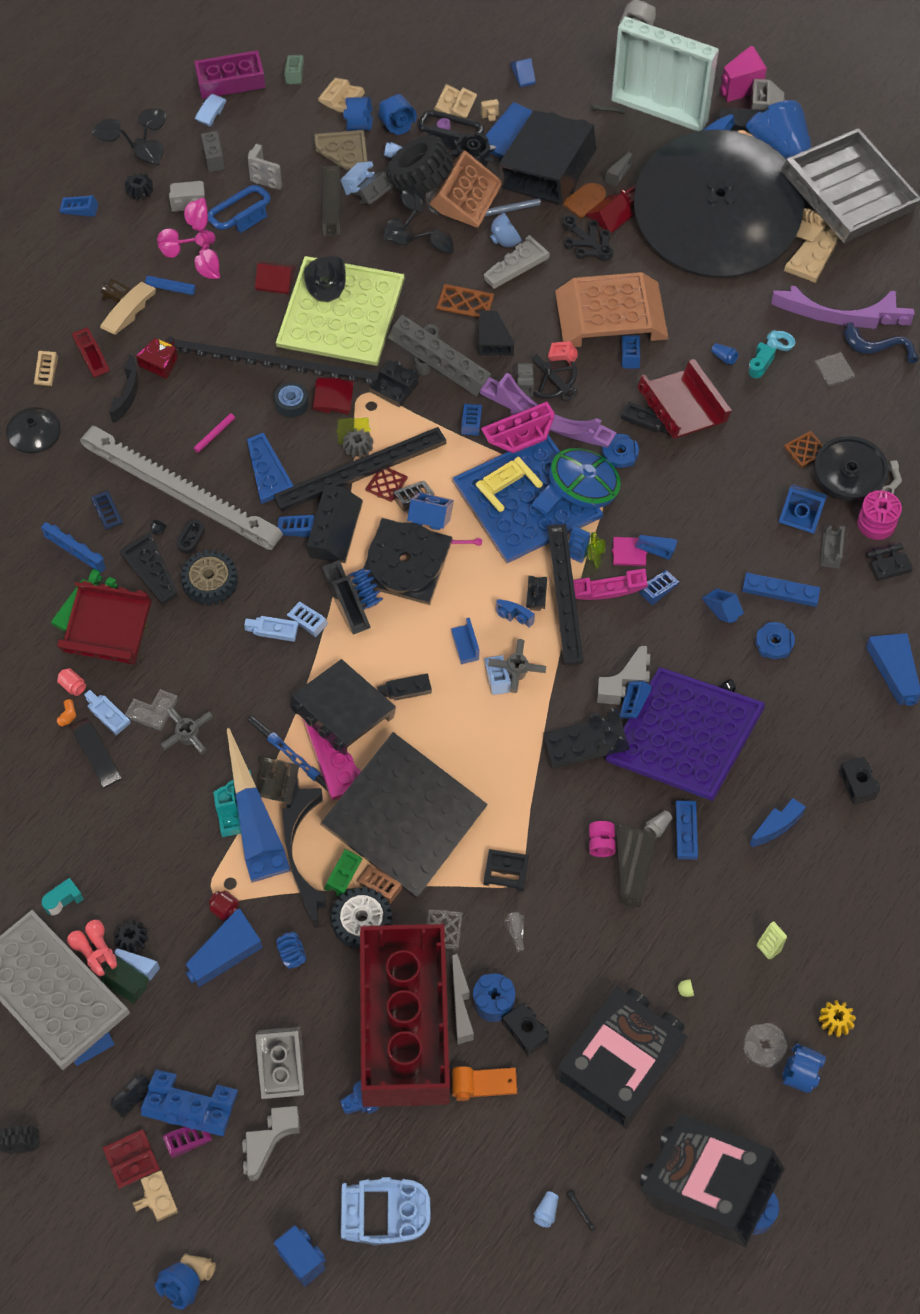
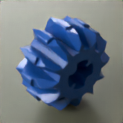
[276,931,306,969]

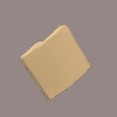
[318,78,365,113]
[434,84,477,118]

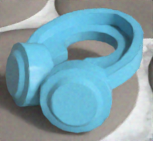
[767,330,795,351]

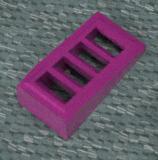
[163,1127,212,1159]

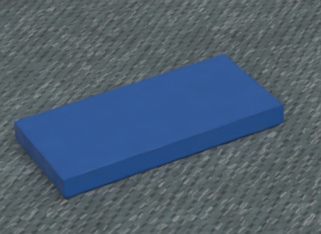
[485,102,533,159]

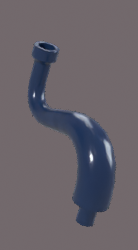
[844,322,919,363]

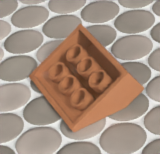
[429,150,502,227]

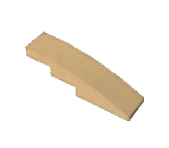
[101,282,156,335]

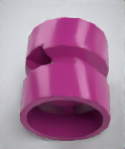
[589,821,616,857]

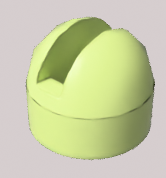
[678,979,694,997]

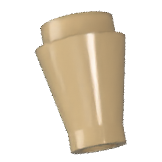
[181,1254,215,1281]

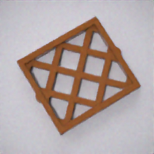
[784,431,823,468]

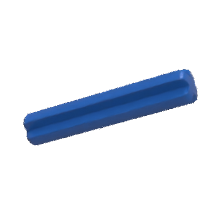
[145,276,195,295]

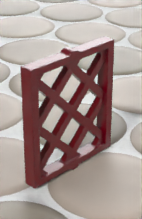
[365,468,408,503]

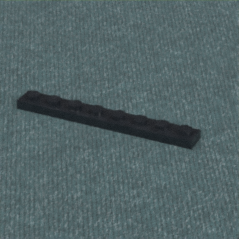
[547,524,583,665]

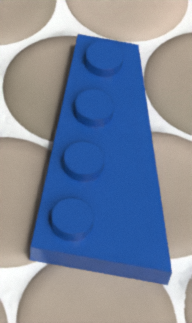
[247,432,293,504]

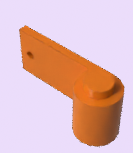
[451,1067,517,1101]

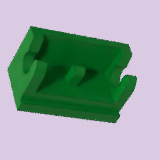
[324,849,363,896]

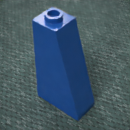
[866,633,920,706]
[186,908,263,987]

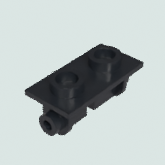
[109,1074,150,1118]

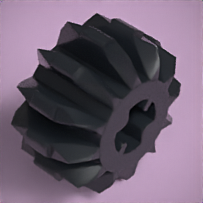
[124,172,153,201]
[113,919,149,954]

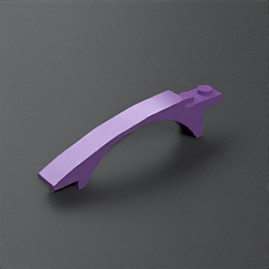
[771,286,914,329]
[480,373,617,448]

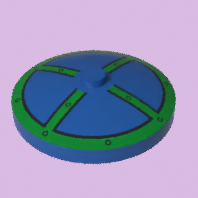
[549,448,621,508]

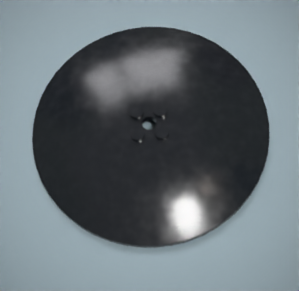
[634,130,804,278]

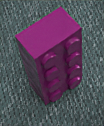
[194,50,266,99]

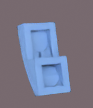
[195,94,226,127]

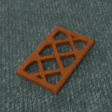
[436,284,494,318]

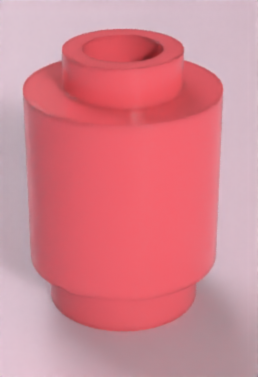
[57,668,86,696]

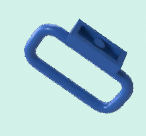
[208,185,271,233]

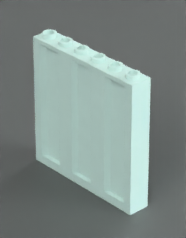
[612,16,719,131]

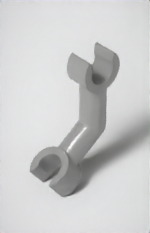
[882,460,902,494]

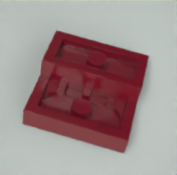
[312,378,354,415]
[103,1129,160,1189]

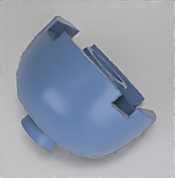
[490,213,522,248]

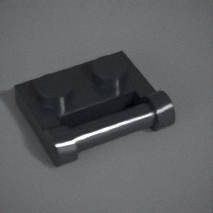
[483,849,529,891]

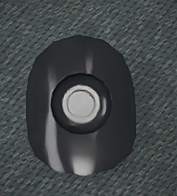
[304,256,346,302]

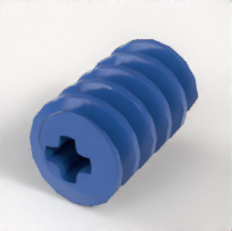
[349,569,383,610]

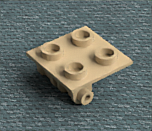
[796,208,828,242]

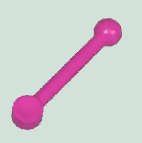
[452,538,482,546]

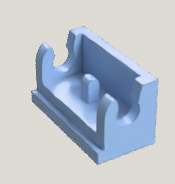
[341,162,375,195]

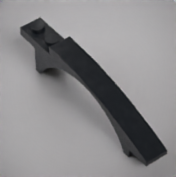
[282,771,326,928]

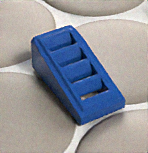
[60,196,98,216]
[622,336,640,368]
[461,404,482,436]
[277,515,315,537]
[569,526,591,563]
[635,535,678,560]
[639,570,679,606]
[620,681,652,719]

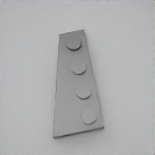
[484,235,550,289]

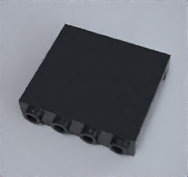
[290,659,396,756]

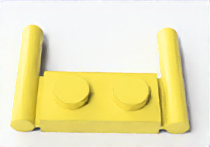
[476,457,543,512]

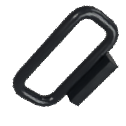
[418,110,484,150]

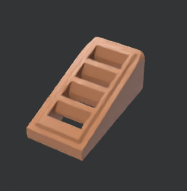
[358,866,402,904]

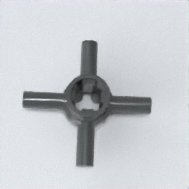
[488,639,546,693]
[160,707,213,755]

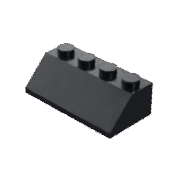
[307,484,363,563]

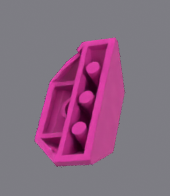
[481,402,555,453]

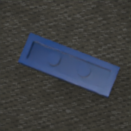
[675,801,698,860]

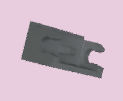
[353,172,393,205]
[820,526,845,569]

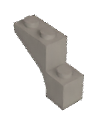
[597,646,650,705]
[243,1106,300,1181]

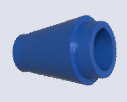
[711,343,739,365]

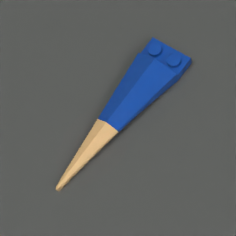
[227,728,290,883]

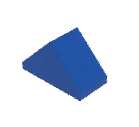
[511,58,535,87]

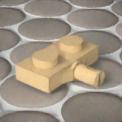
[133,1171,178,1222]

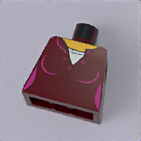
[136,336,178,379]

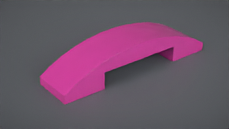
[573,569,648,600]

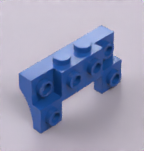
[141,1069,238,1136]

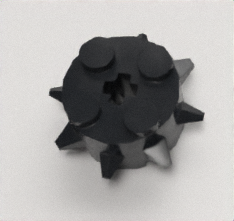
[451,132,496,166]

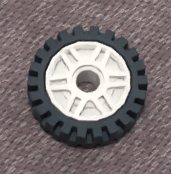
[332,887,393,950]

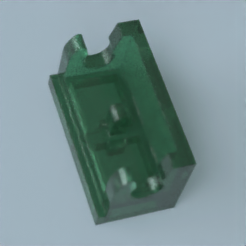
[102,956,149,1004]

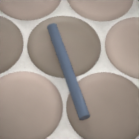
[484,198,540,217]

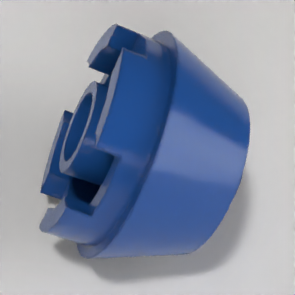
[155,1262,200,1309]

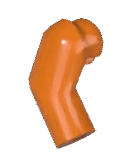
[57,699,76,727]

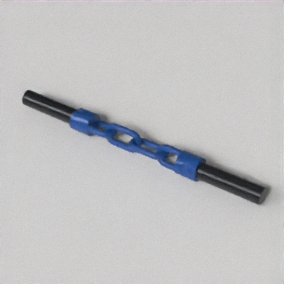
[248,715,328,791]

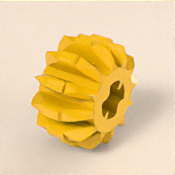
[819,1000,856,1038]

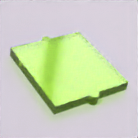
[336,417,371,444]

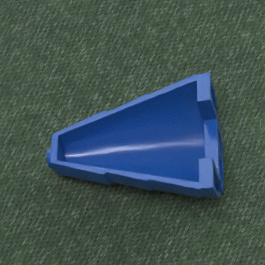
[745,100,812,159]

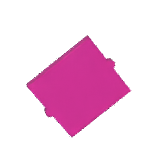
[611,537,648,566]

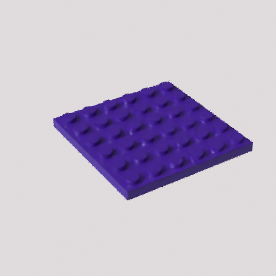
[606,667,765,801]

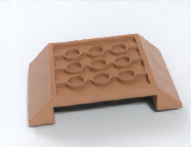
[555,272,668,347]

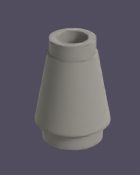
[644,811,672,839]

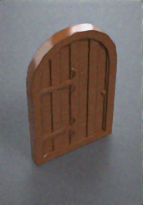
[562,183,606,219]

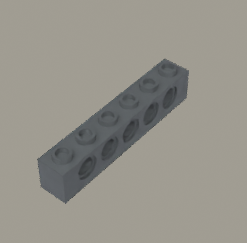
[388,315,491,397]

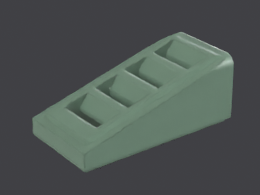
[285,55,304,84]

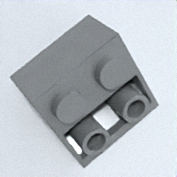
[751,79,784,110]

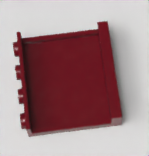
[57,581,152,665]

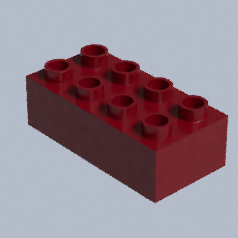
[360,924,450,1107]

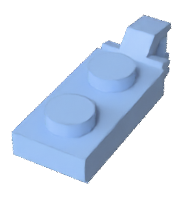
[244,616,299,642]
[84,690,130,735]

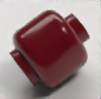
[209,890,240,921]

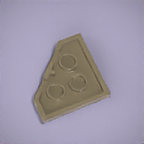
[314,130,368,171]

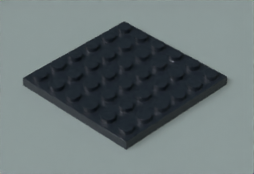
[320,732,488,899]

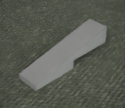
[452,954,474,1044]

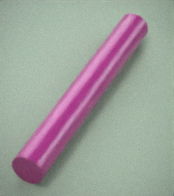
[193,413,235,453]

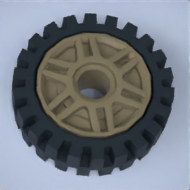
[181,550,238,606]

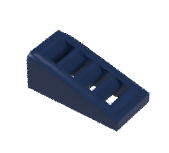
[91,491,123,530]

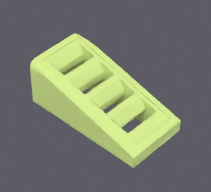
[757,922,787,959]

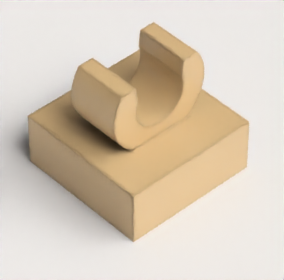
[481,99,499,121]

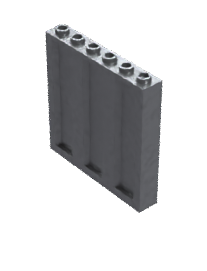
[781,128,920,243]

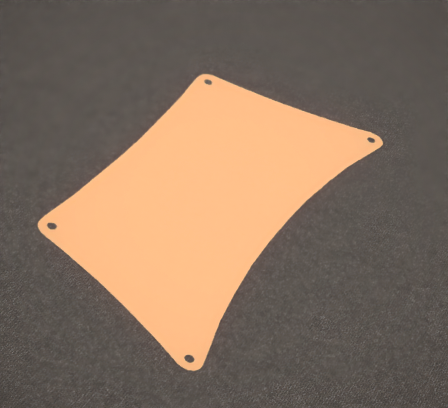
[210,392,603,900]

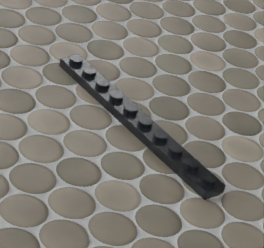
[274,427,446,512]

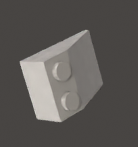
[256,1027,304,1099]

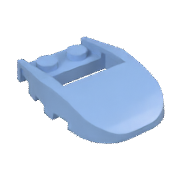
[341,1177,430,1245]

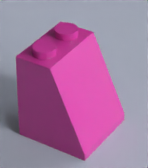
[719,46,767,102]

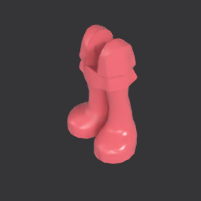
[67,920,117,976]

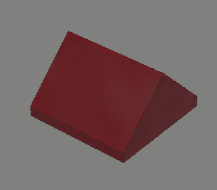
[586,193,633,234]
[255,261,296,294]

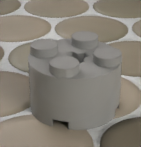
[620,0,656,26]

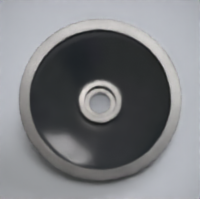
[6,407,61,453]

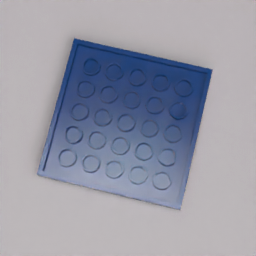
[453,435,603,563]

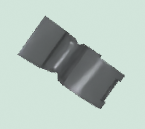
[517,363,534,397]

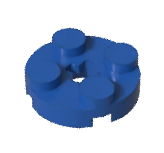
[602,434,639,468]
[756,622,795,659]

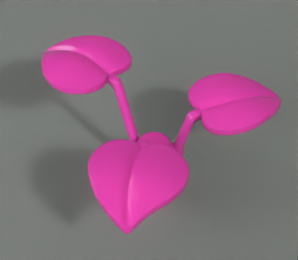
[157,198,220,279]

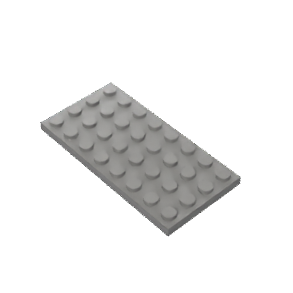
[0,910,130,1070]

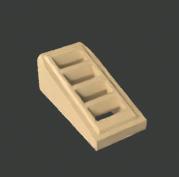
[34,351,58,386]

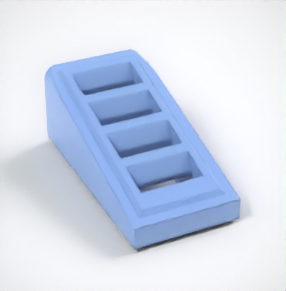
[287,601,328,638]
[484,655,511,695]
[115,948,160,981]

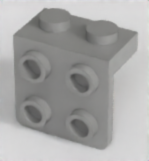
[248,144,282,190]
[169,181,205,212]

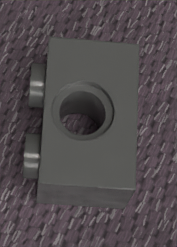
[201,131,225,172]

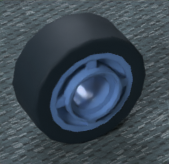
[274,382,309,417]

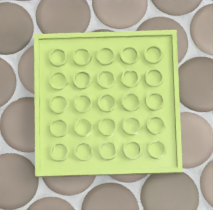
[276,256,405,366]

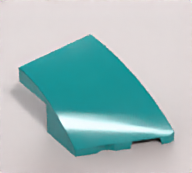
[213,770,252,837]

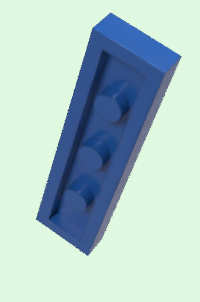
[41,522,106,573]
[742,572,820,607]

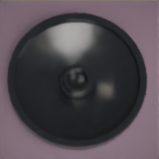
[814,436,889,501]

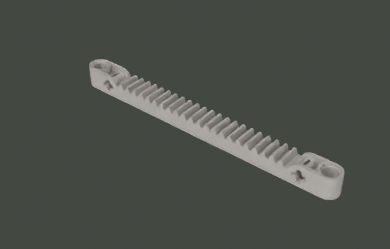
[80,426,283,550]

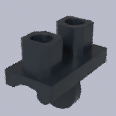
[526,576,547,611]

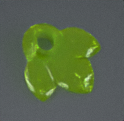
[587,532,606,569]

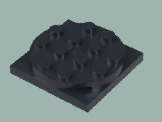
[363,518,453,605]

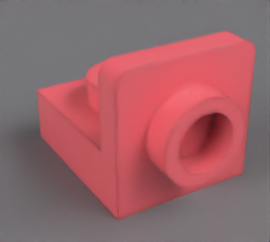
[548,341,578,366]

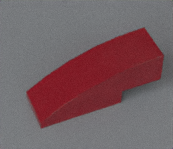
[72,327,110,378]

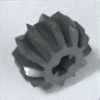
[343,428,374,459]

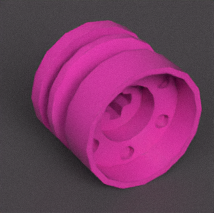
[857,490,902,540]

